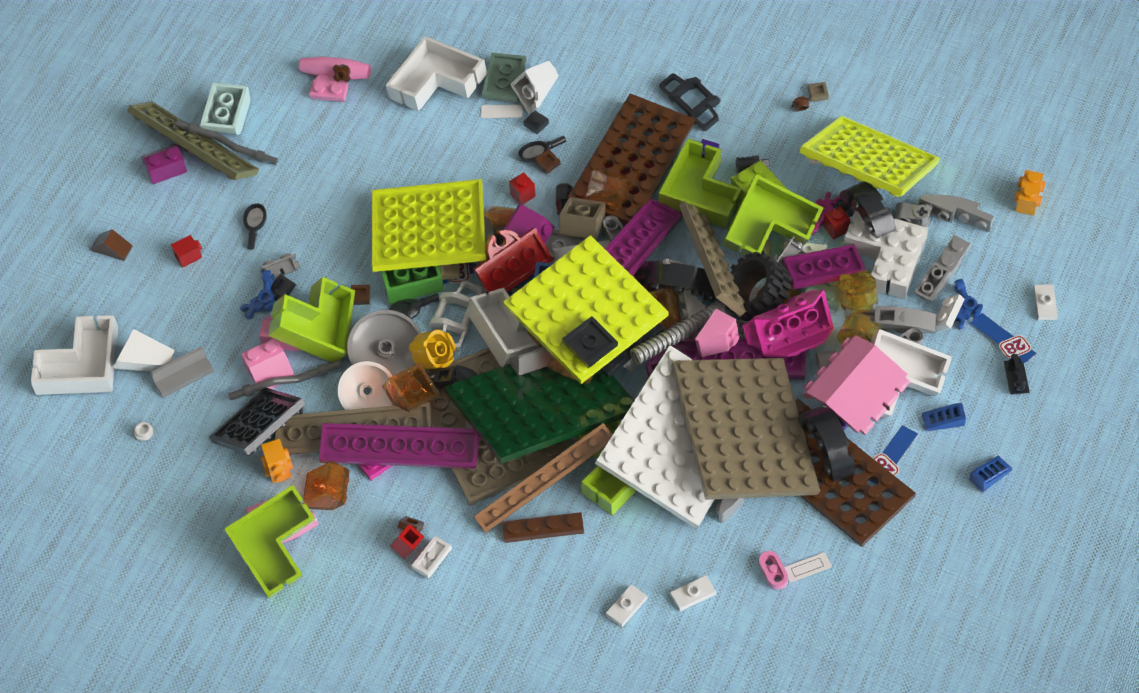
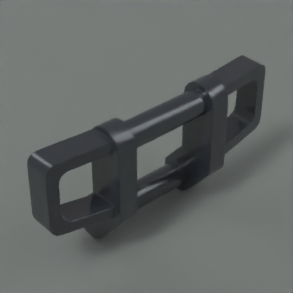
[659,73,721,131]

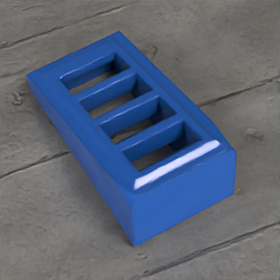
[922,403,966,431]
[969,455,1012,492]

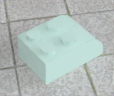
[200,83,251,135]

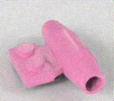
[299,56,371,102]

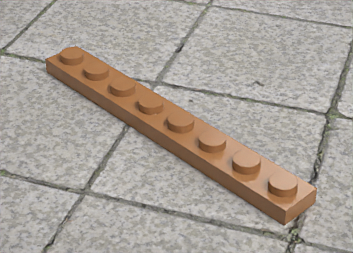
[474,423,612,533]

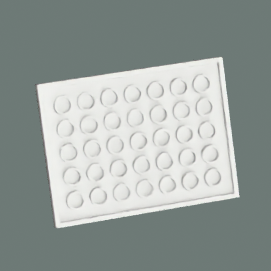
[595,346,714,529]

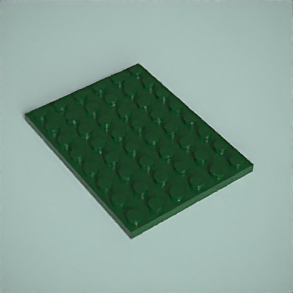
[445,362,634,464]

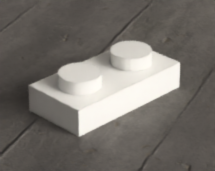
[935,294,964,332]
[411,536,452,579]

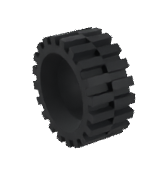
[725,252,792,321]

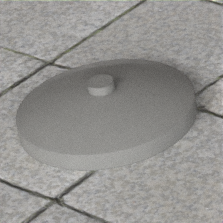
[347,310,421,384]

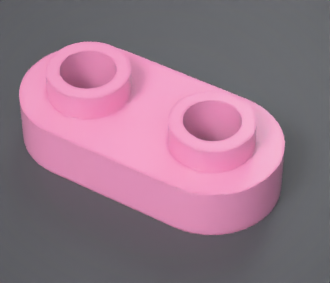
[759,551,788,589]

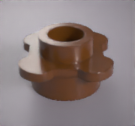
[333,64,351,82]
[791,96,810,111]

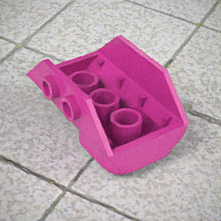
[742,289,834,357]

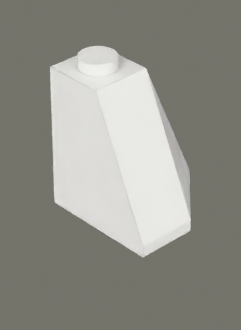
[510,61,559,114]
[114,329,175,372]

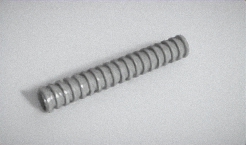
[630,302,726,365]

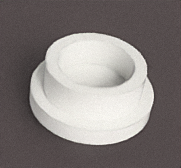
[134,422,154,441]

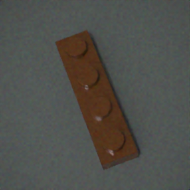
[502,512,584,543]

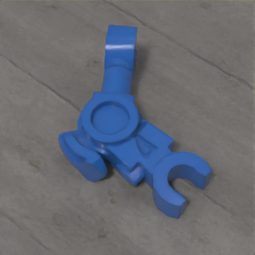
[240,270,276,320]
[953,279,983,330]

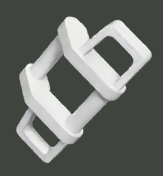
[429,281,483,351]

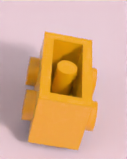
[1014,170,1046,216]
[260,439,293,483]

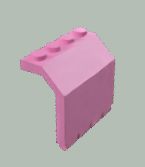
[802,335,910,435]

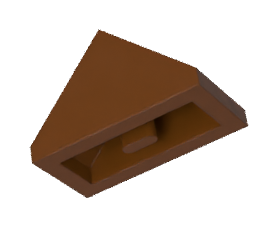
[91,229,133,261]

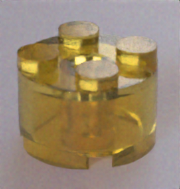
[838,270,878,313]
[837,312,882,349]

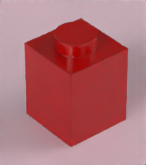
[509,172,536,205]
[823,206,850,240]
[171,235,202,268]
[390,524,424,559]

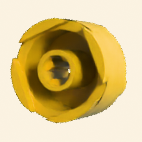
[409,330,455,370]

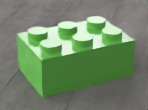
[380,266,444,304]

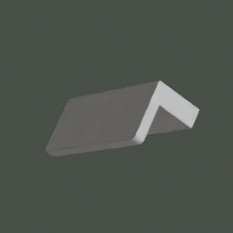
[151,347,214,398]
[510,347,559,375]

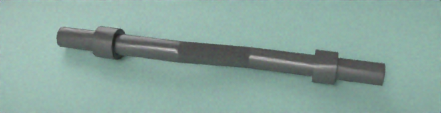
[175,119,278,165]
[228,360,342,400]

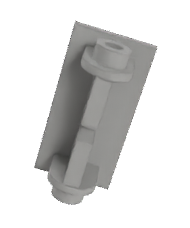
[773,236,803,267]
[260,253,300,279]

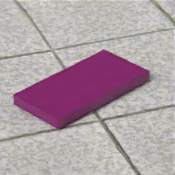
[782,244,866,289]

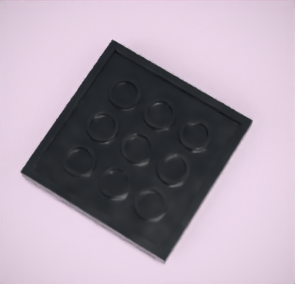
[209,388,305,455]

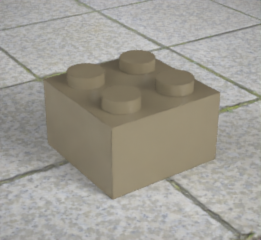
[559,197,605,239]

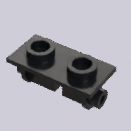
[1004,354,1030,395]

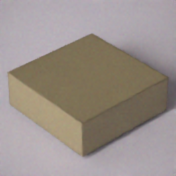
[807,82,829,102]

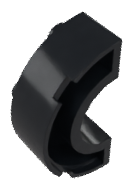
[836,181,896,239]
[644,261,717,302]
[798,405,855,482]

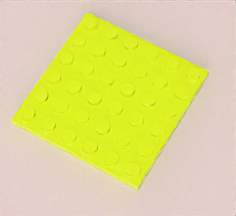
[799,116,940,197]
[372,179,486,272]
[503,235,669,384]

